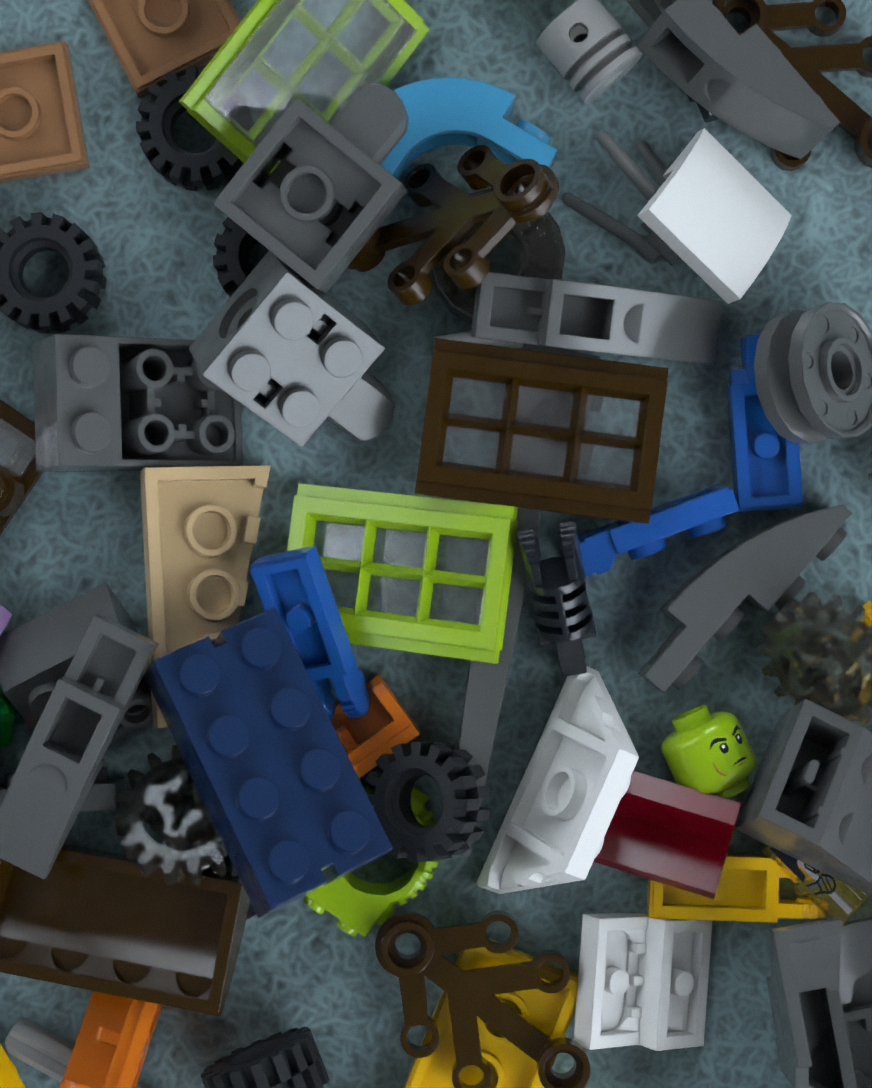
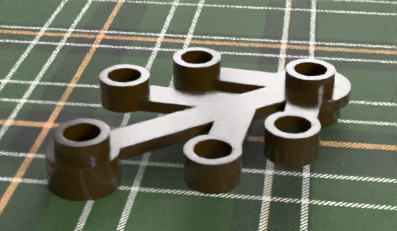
[712,0,872,171]
[347,145,559,306]
[375,910,591,1088]

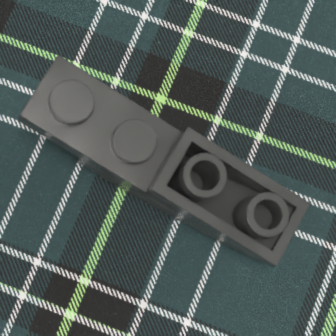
[626,0,840,159]
[471,272,724,365]
[638,505,852,692]
[0,614,159,880]

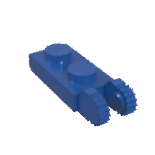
[561,484,740,577]
[250,545,370,720]

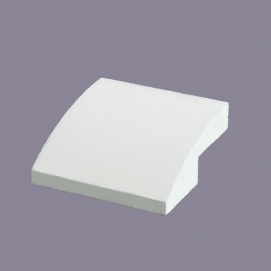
[637,128,792,304]
[574,913,713,1051]

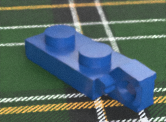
[727,334,803,512]

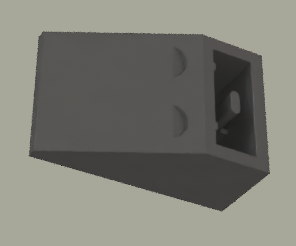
[33,334,243,472]
[735,699,872,896]

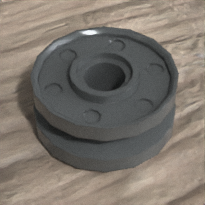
[754,302,872,444]

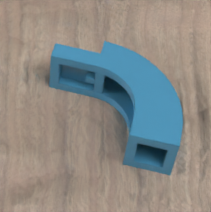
[380,77,557,180]

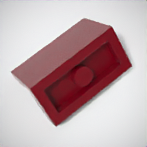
[593,771,741,899]

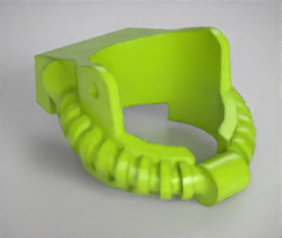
[303,785,439,937]

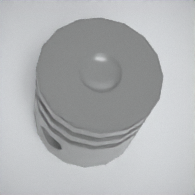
[536,0,643,104]

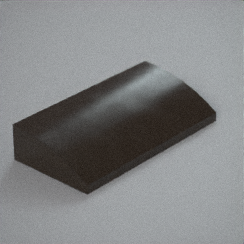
[0,844,250,1016]

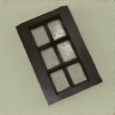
[415,338,669,524]

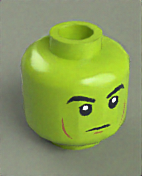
[661,704,757,799]

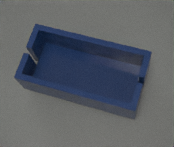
[145,607,393,918]

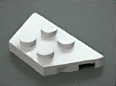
[476,666,639,894]

